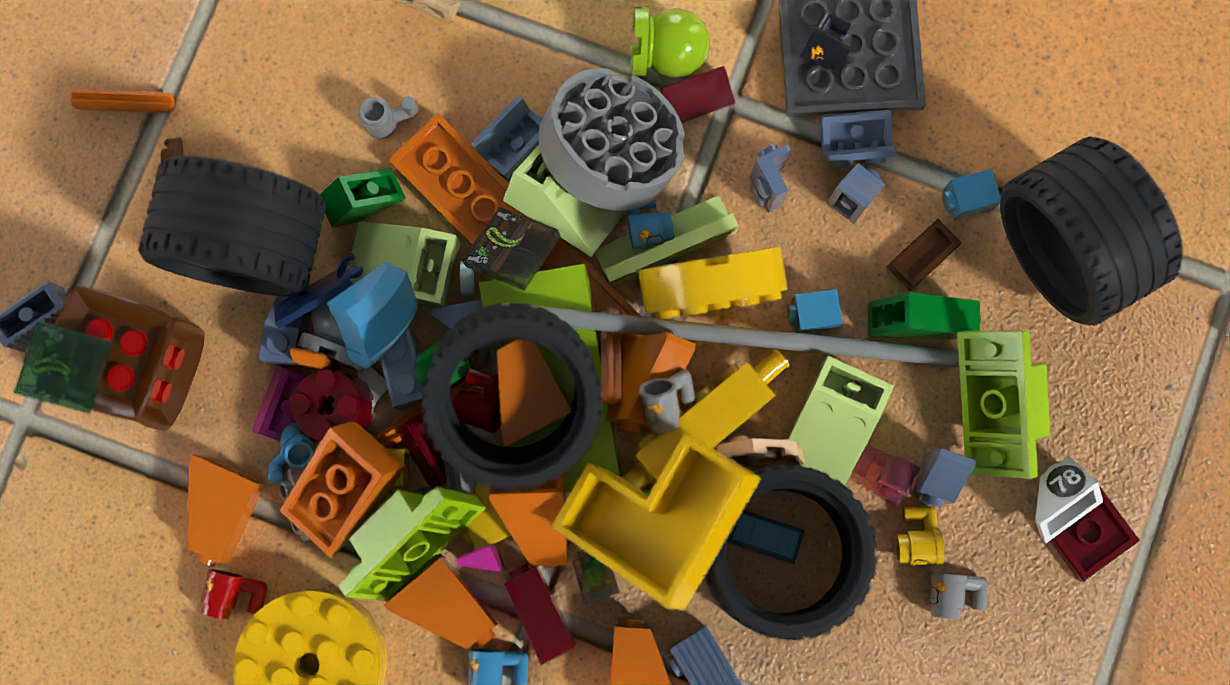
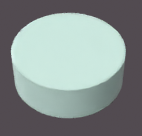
[460,261,475,296]

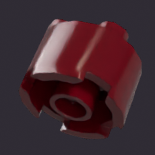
[290,369,374,441]

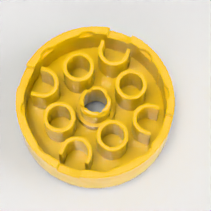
[638,246,788,319]
[233,589,387,685]

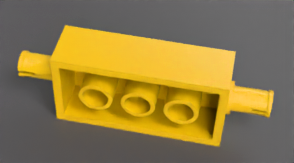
[622,349,790,490]

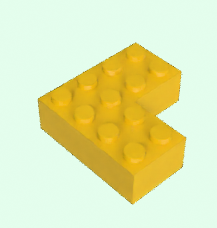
[551,434,761,610]

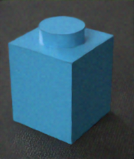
[942,169,1001,220]
[787,289,843,334]

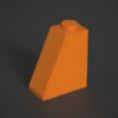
[606,332,696,435]
[497,338,572,447]
[187,454,265,567]
[489,473,568,567]
[384,557,498,649]
[610,618,671,685]

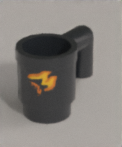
[800,12,852,73]

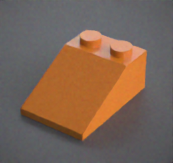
[280,421,406,558]

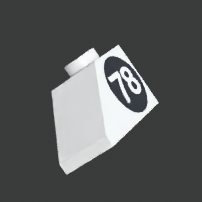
[1035,456,1103,543]

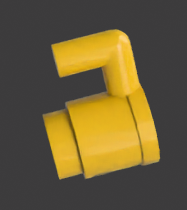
[895,506,944,565]

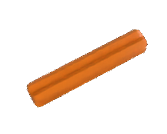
[71,89,175,113]
[601,306,623,405]

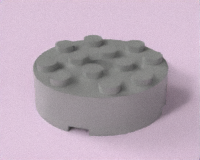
[539,68,685,211]

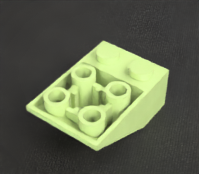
[503,145,624,257]
[348,221,461,308]
[787,356,894,485]

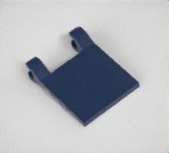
[274,253,363,329]

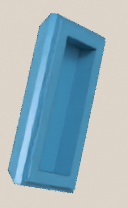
[727,510,805,564]

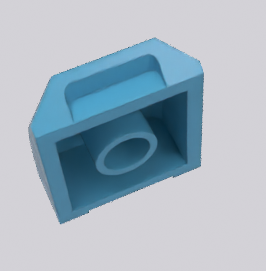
[327,263,418,369]

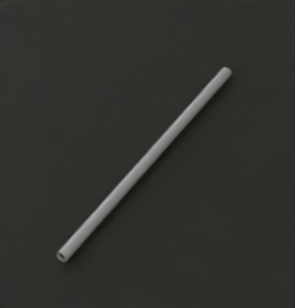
[504,303,959,367]

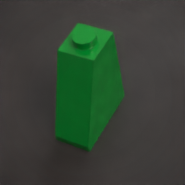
[868,292,981,340]

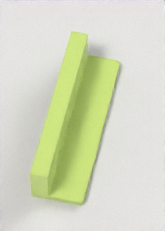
[595,196,739,287]

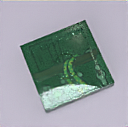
[13,321,113,414]

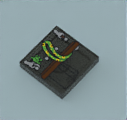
[462,207,561,291]

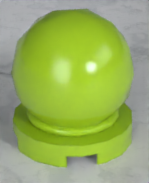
[631,6,710,77]

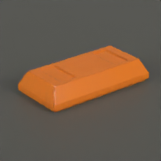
[290,347,340,371]

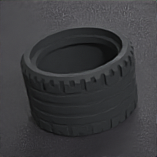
[1000,136,1183,326]
[138,155,326,297]
[423,302,602,490]
[704,465,878,641]

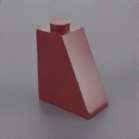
[504,563,577,666]

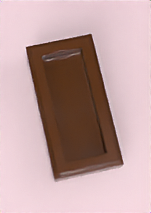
[886,219,962,291]

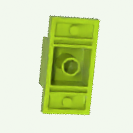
[957,330,1051,479]
[338,487,487,602]

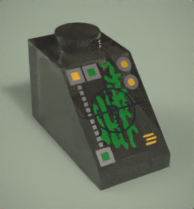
[572,550,620,605]

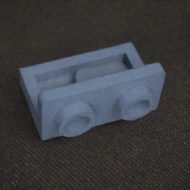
[471,96,542,182]
[820,109,896,167]
[750,144,791,213]

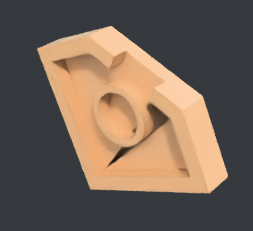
[717,436,805,473]

